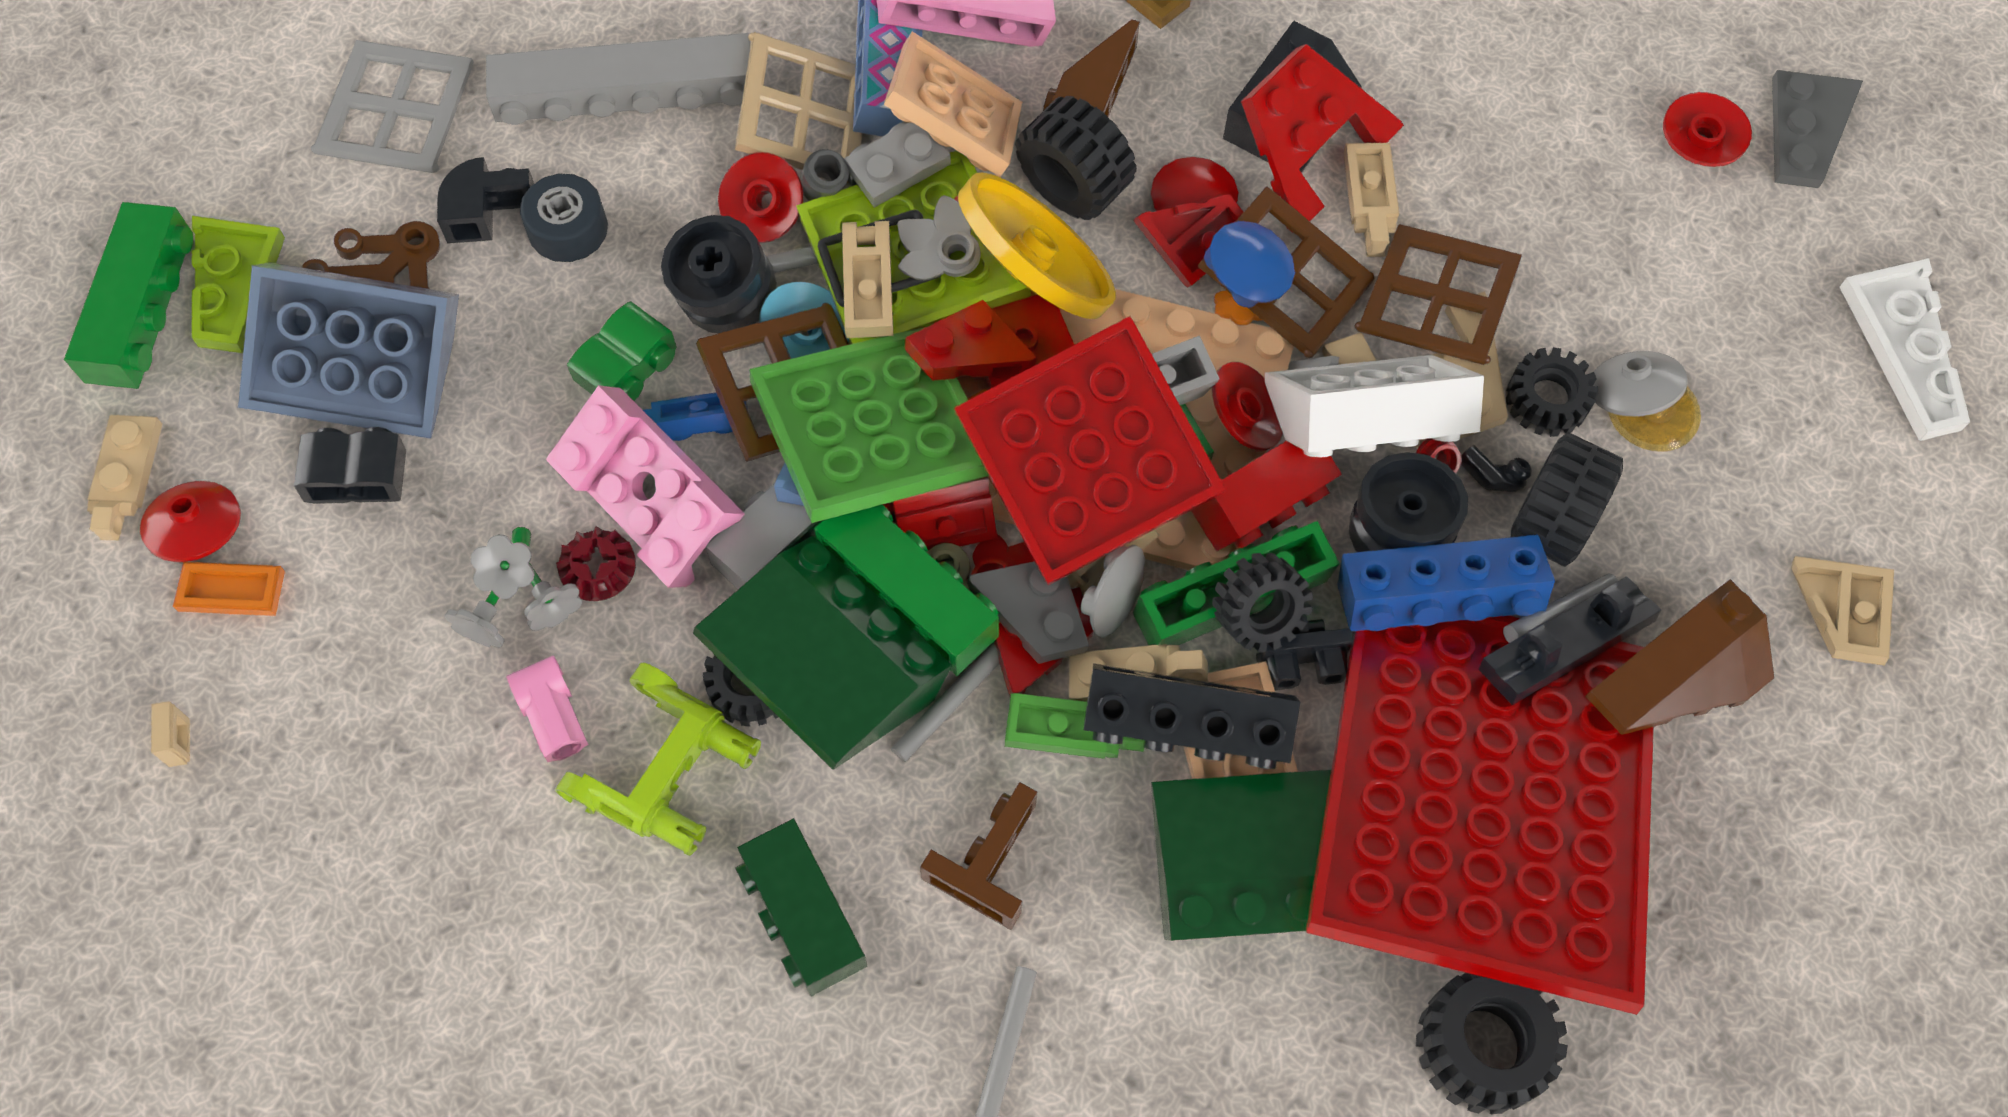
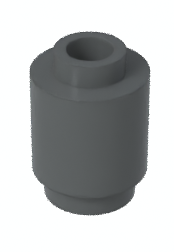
[800,149,849,201]

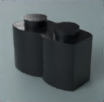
[294,427,406,504]

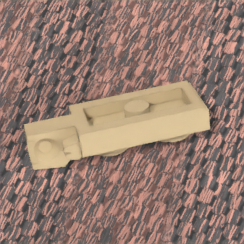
[1343,143,1399,257]
[87,415,162,541]
[1069,644,1208,702]

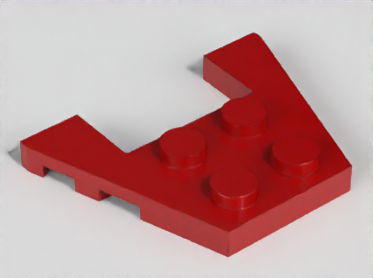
[1241,44,1404,233]

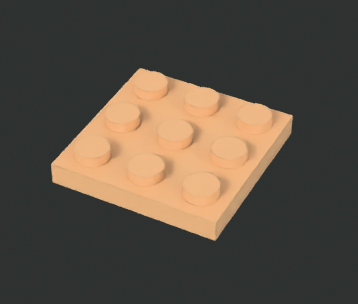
[884,31,1023,177]

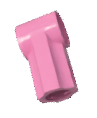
[506,655,588,762]

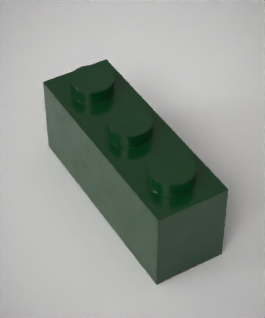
[735,818,868,997]

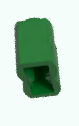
[567,301,677,401]

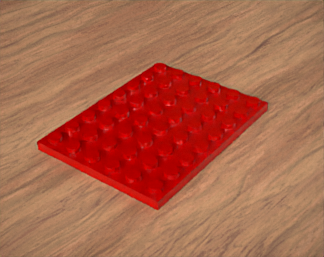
[1306,616,1654,1015]

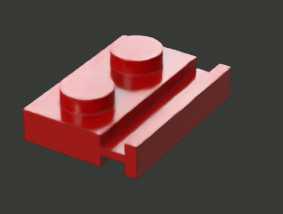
[893,476,998,550]

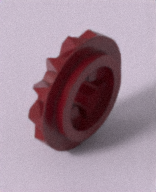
[556,526,636,601]

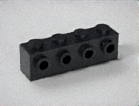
[1083,663,1301,769]

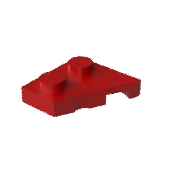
[905,300,1037,381]

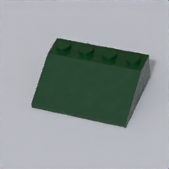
[693,536,952,770]
[1151,769,1332,941]

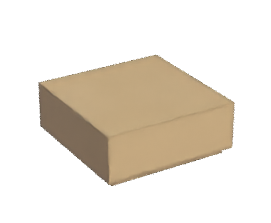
[151,701,190,767]

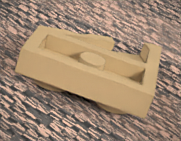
[1791,556,1894,666]

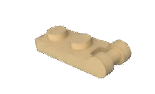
[842,221,893,338]

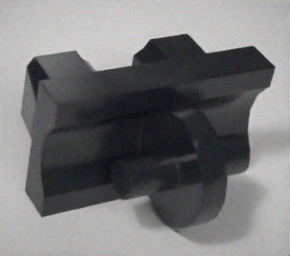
[1256,614,1353,691]

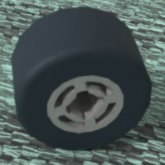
[520,173,608,262]

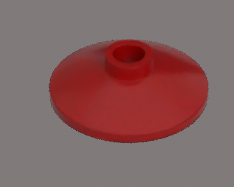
[1663,92,1752,167]
[718,152,803,243]
[1212,362,1283,451]
[140,481,241,562]

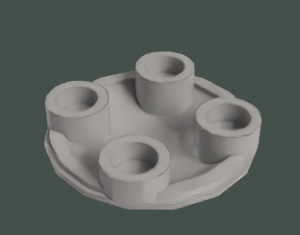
[1081,545,1145,638]

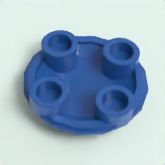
[1204,221,1295,308]

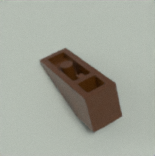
[1043,19,1140,118]

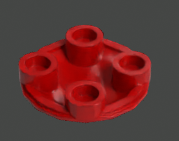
[1150,156,1239,211]

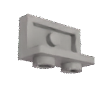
[844,122,951,208]

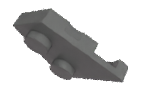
[967,561,1089,664]

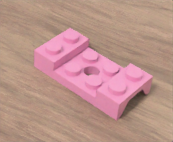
[546,385,745,588]

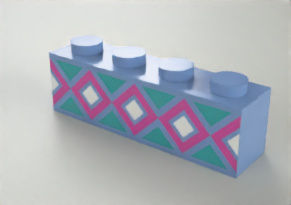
[853,0,922,136]

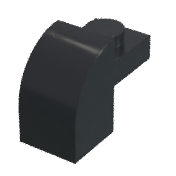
[437,157,534,244]

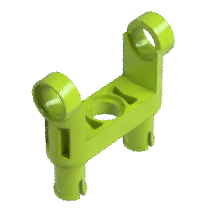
[555,662,761,856]

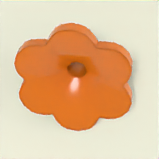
[1214,291,1262,325]

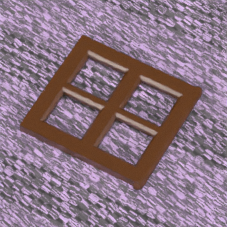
[1198,186,1375,358]
[1354,224,1522,365]
[696,303,849,462]

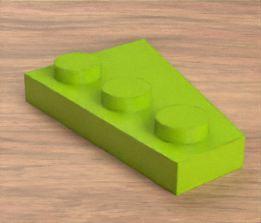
[192,216,285,353]

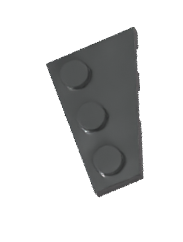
[1772,70,1863,188]

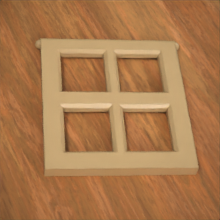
[735,32,862,183]

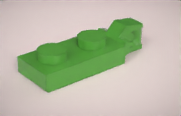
[1004,693,1144,759]

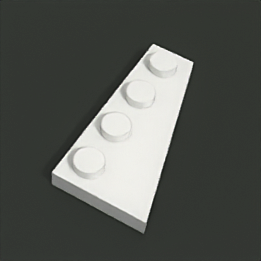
[1840,258,1970,441]

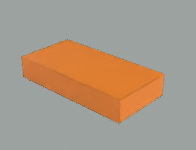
[173,562,285,616]

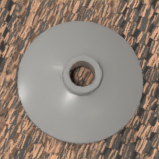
[1593,351,1687,416]

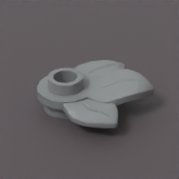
[898,195,981,280]

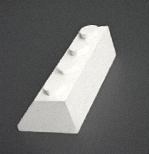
[1265,355,1484,457]

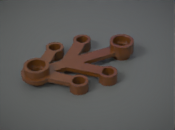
[301,221,440,289]

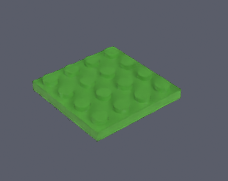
[749,326,989,523]

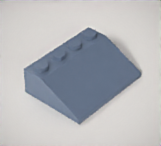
[238,262,459,439]

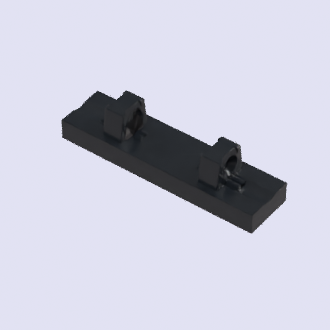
[1478,576,1662,705]

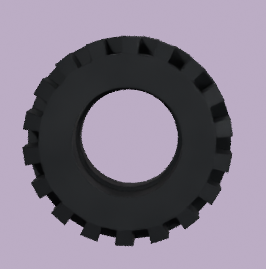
[1015,96,1137,220]
[1511,432,1623,567]
[1416,972,1568,1115]

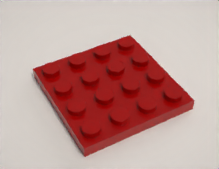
[954,316,1226,586]

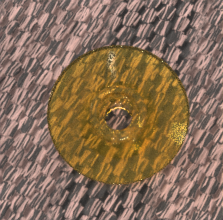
[1608,386,1701,452]

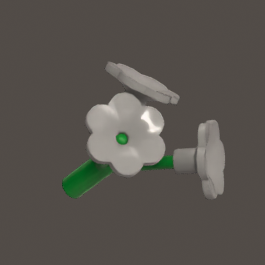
[444,527,582,648]

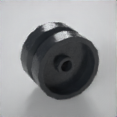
[661,215,777,333]
[1349,452,1468,552]

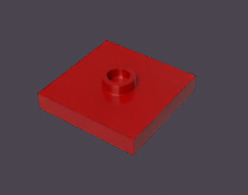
[985,295,1075,389]

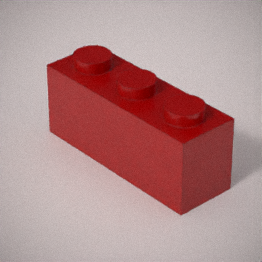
[1191,441,1342,552]

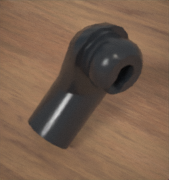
[1461,445,1532,492]

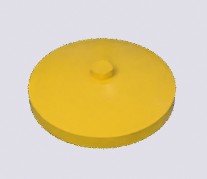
[958,172,1116,319]

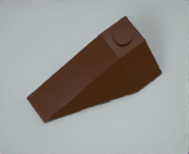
[1585,579,1774,735]

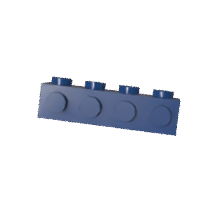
[1337,535,1555,631]

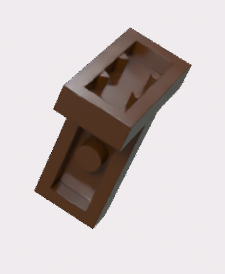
[920,782,1038,930]

